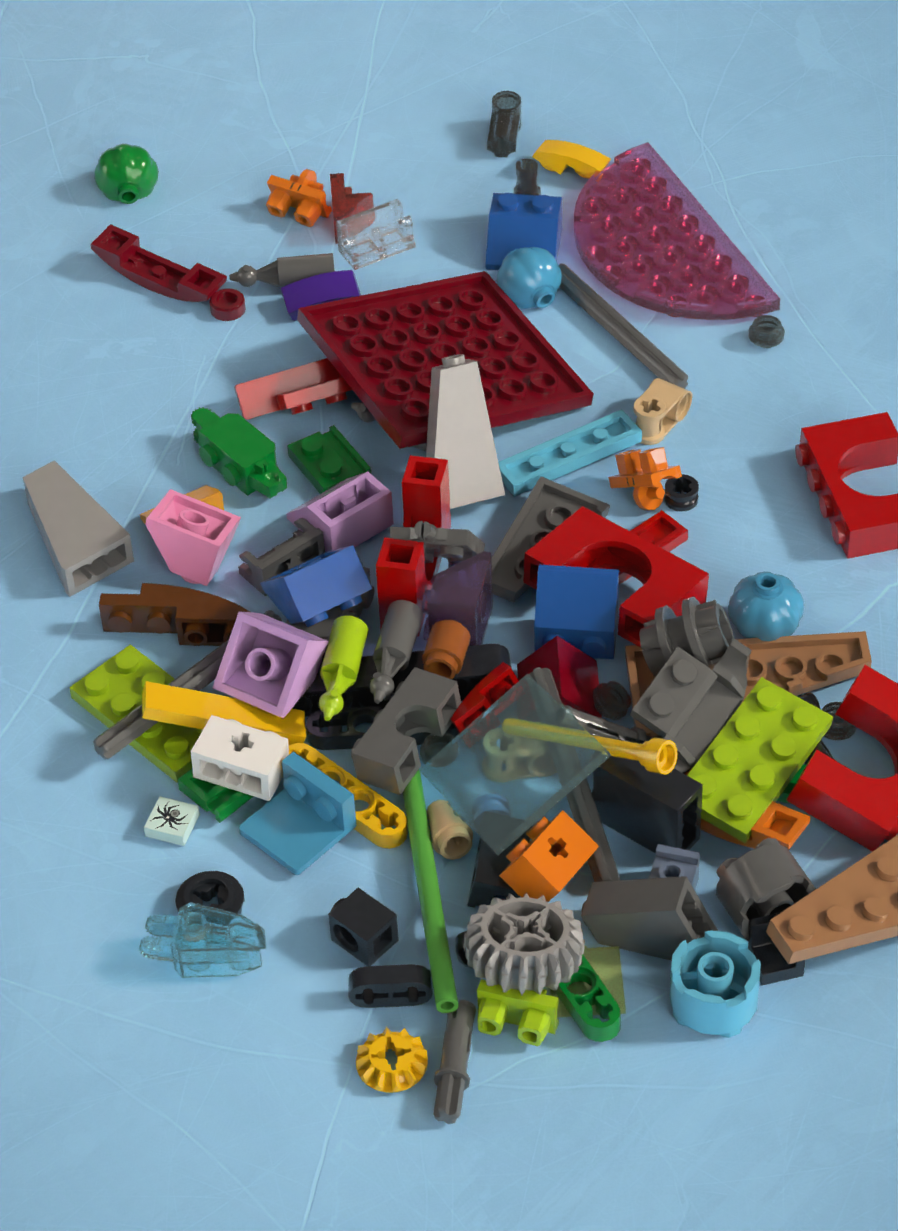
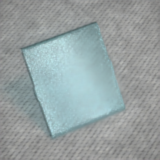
[419,674,611,856]

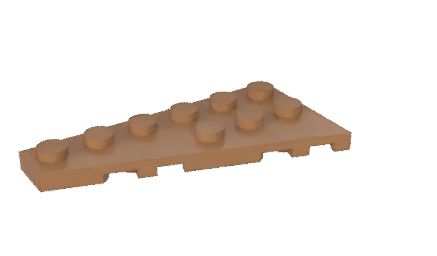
[625,631,872,739]

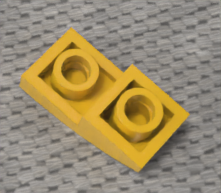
[532,140,611,182]

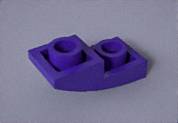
[281,270,361,321]

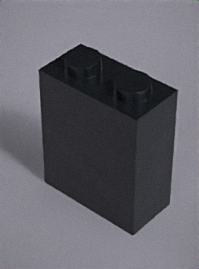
[591,738,703,854]

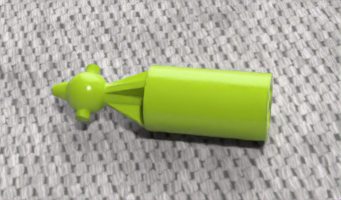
[319,616,368,721]

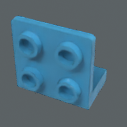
[239,752,357,875]

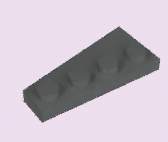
[478,476,610,603]

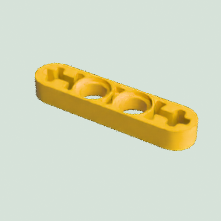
[289,743,408,849]

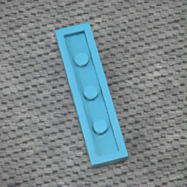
[498,409,642,497]

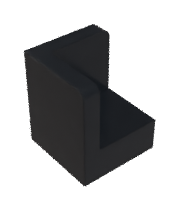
[748,913,805,986]

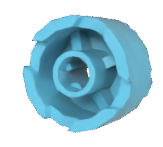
[670,930,761,1038]

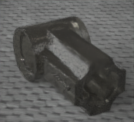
[487,91,521,158]

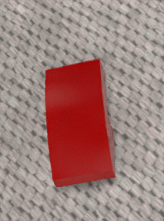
[450,662,528,751]

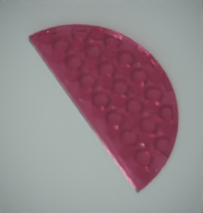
[574,142,780,320]

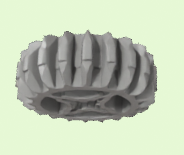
[464,893,585,995]

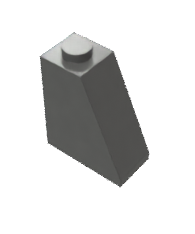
[581,876,718,961]

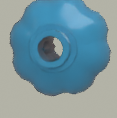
[496,247,562,309]
[728,571,804,641]

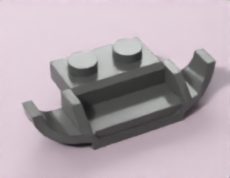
[630,639,752,774]

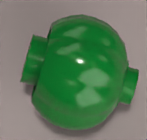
[94,143,159,204]

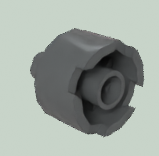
[716,838,816,941]

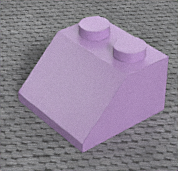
[213,612,329,718]

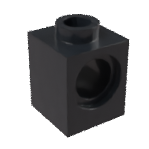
[328,887,399,966]

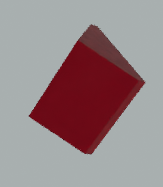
[517,636,602,725]

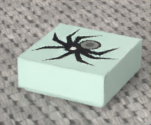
[144,796,200,846]

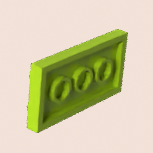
[69,644,203,783]
[687,677,833,843]

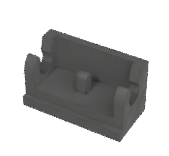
[238,518,325,596]

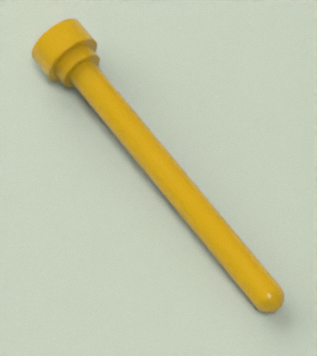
[504,721,677,775]

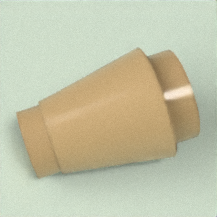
[427,800,473,860]

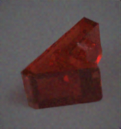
[330,173,374,244]

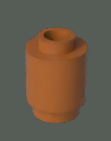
[422,620,471,679]

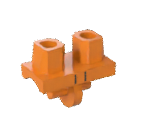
[266,169,332,227]
[608,447,682,510]

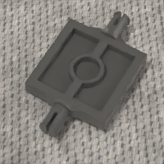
[390,521,485,565]

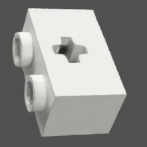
[191,715,289,801]

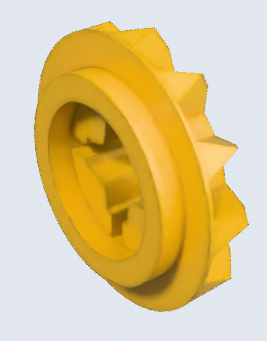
[356,1026,428,1093]

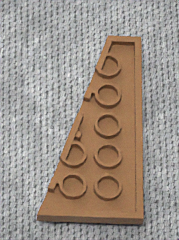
[766,835,898,964]

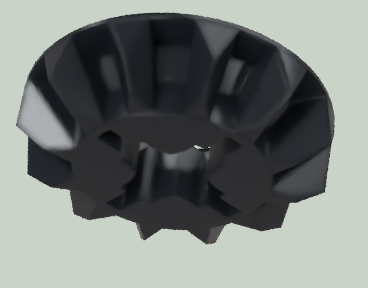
[175,871,245,932]

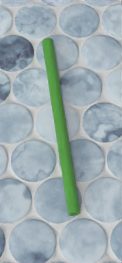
[402,768,458,1013]

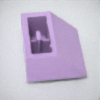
[287,472,394,552]

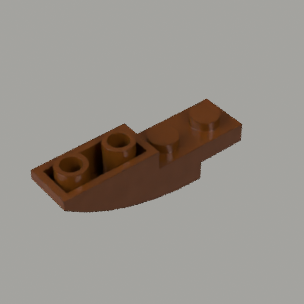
[99,583,250,646]

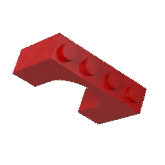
[795,412,898,559]
[376,455,451,637]
[523,506,709,648]
[786,665,898,852]

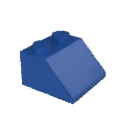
[485,193,562,270]
[260,545,372,627]
[534,565,619,660]

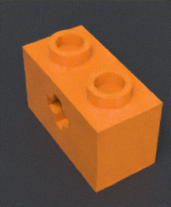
[499,810,599,902]

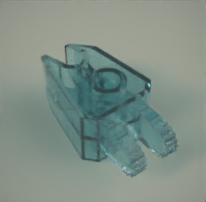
[139,902,266,978]

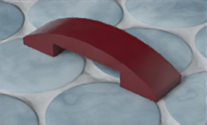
[91,224,227,302]

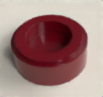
[209,288,246,321]

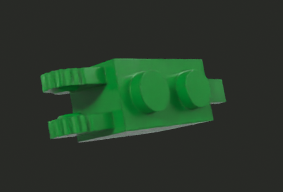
[191,407,287,498]

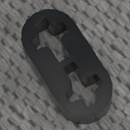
[348,964,433,1008]

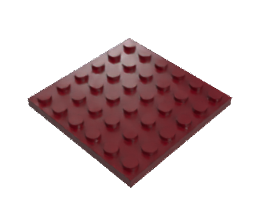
[297,271,594,449]

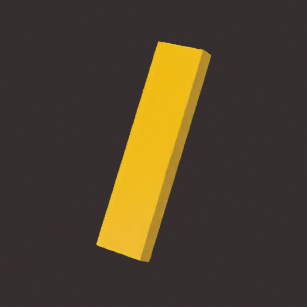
[142,681,306,745]

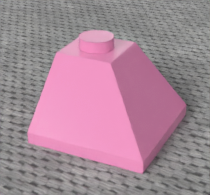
[145,489,241,586]

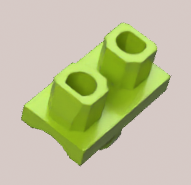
[477,979,559,1046]

